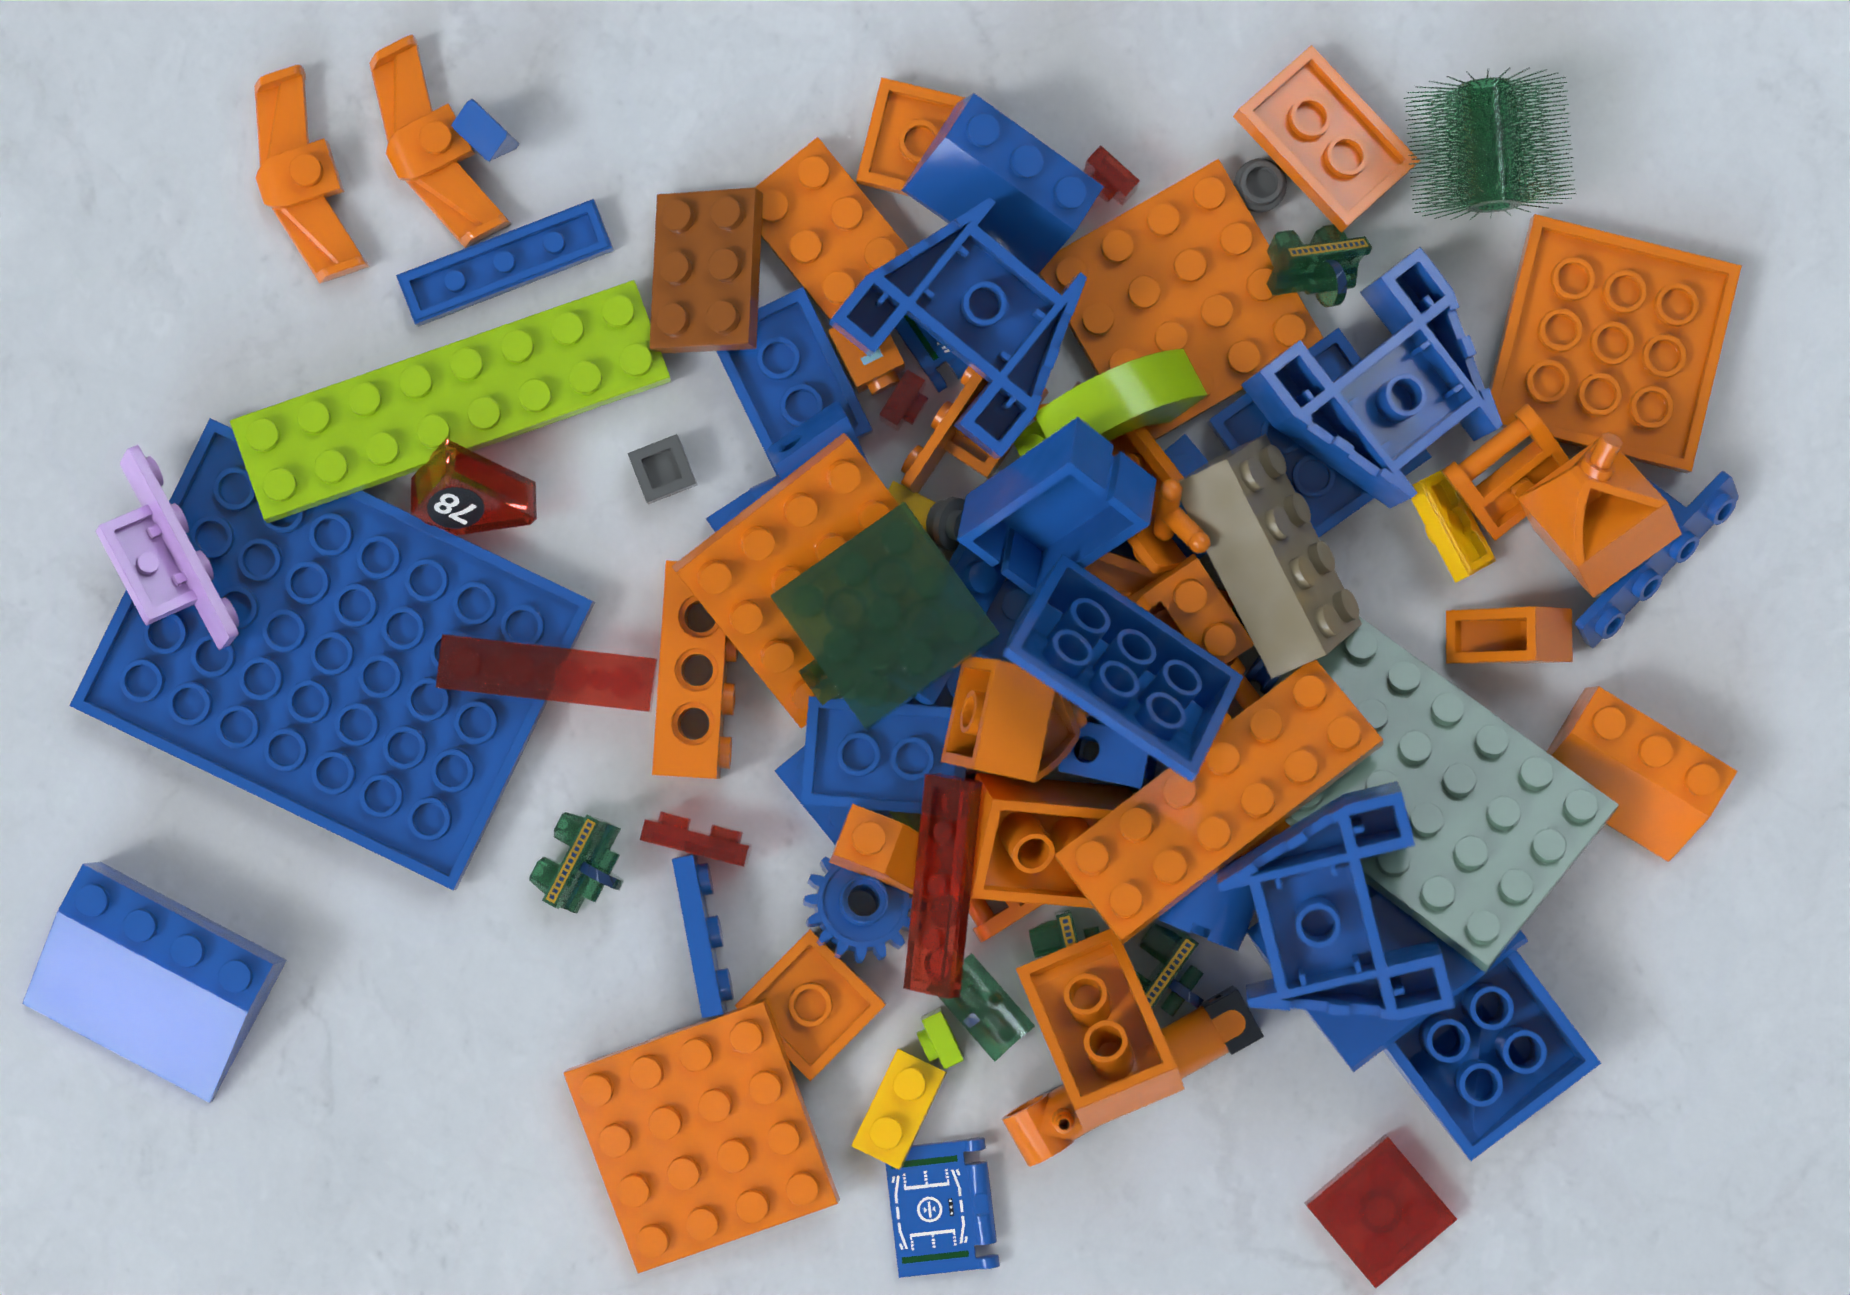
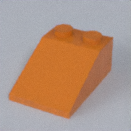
[1016,929,1185,1132]

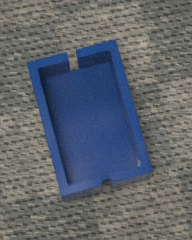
[957,417,1157,596]

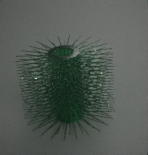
[1404,67,1576,220]

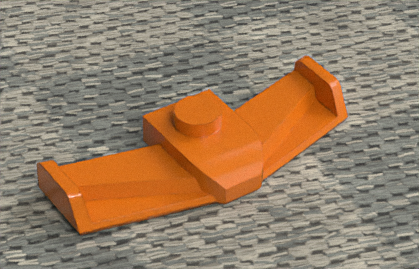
[369,35,511,248]
[254,65,370,283]

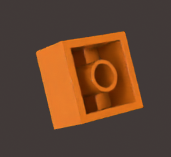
[1517,433,1682,598]
[941,656,1091,782]

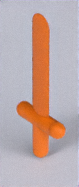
[1109,441,1211,553]

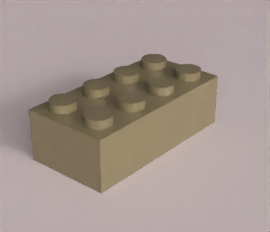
[1178,434,1362,679]

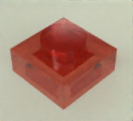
[1084,145,1140,206]
[879,369,929,431]

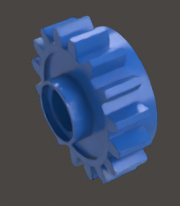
[803,856,922,963]

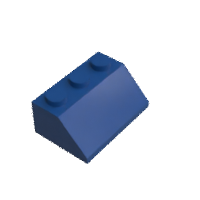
[901,93,1104,275]

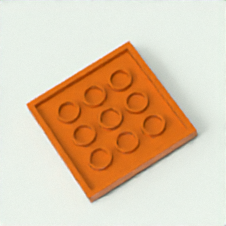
[1039,159,1323,440]
[1489,214,1742,474]
[672,433,946,729]
[563,998,840,1273]

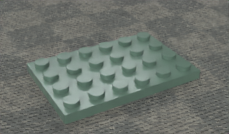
[1285,616,1619,973]

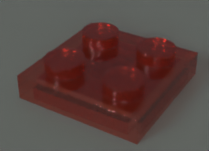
[1304,1134,1457,1288]

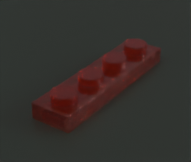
[436,634,658,712]
[903,773,983,999]

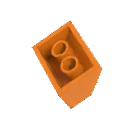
[1546,686,1738,862]
[966,773,1134,908]

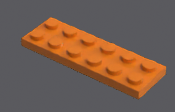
[1055,660,1383,944]

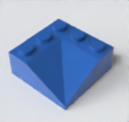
[1383,950,1601,1161]

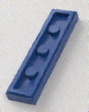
[396,199,614,327]

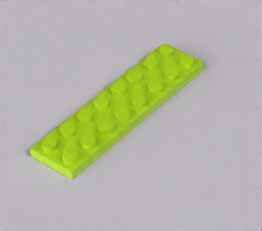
[229,280,671,523]

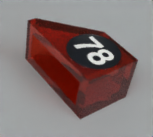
[410,438,537,536]

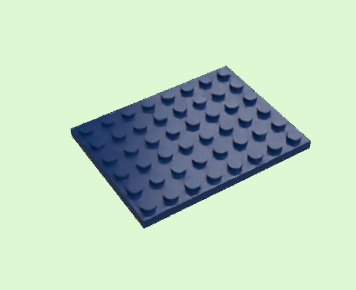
[69,418,595,891]

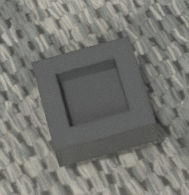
[627,434,697,505]

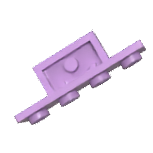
[96,445,239,650]

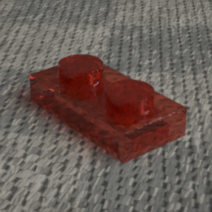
[640,811,752,867]

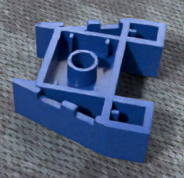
[828,197,1087,459]
[1241,247,1503,508]
[1217,781,1455,1020]

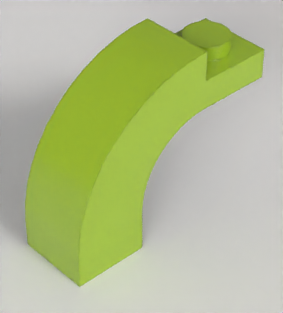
[1014,349,1208,457]

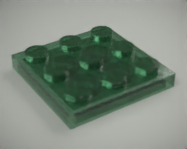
[771,502,1000,731]

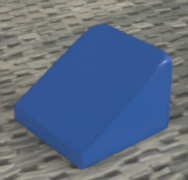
[451,99,520,162]

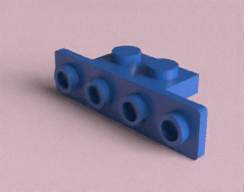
[1575,471,1739,648]

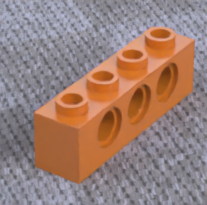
[652,560,738,779]

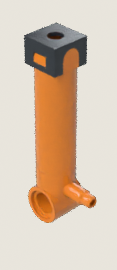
[1002,985,1264,1167]

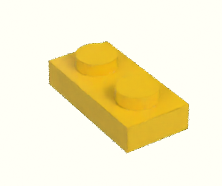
[851,1049,947,1170]

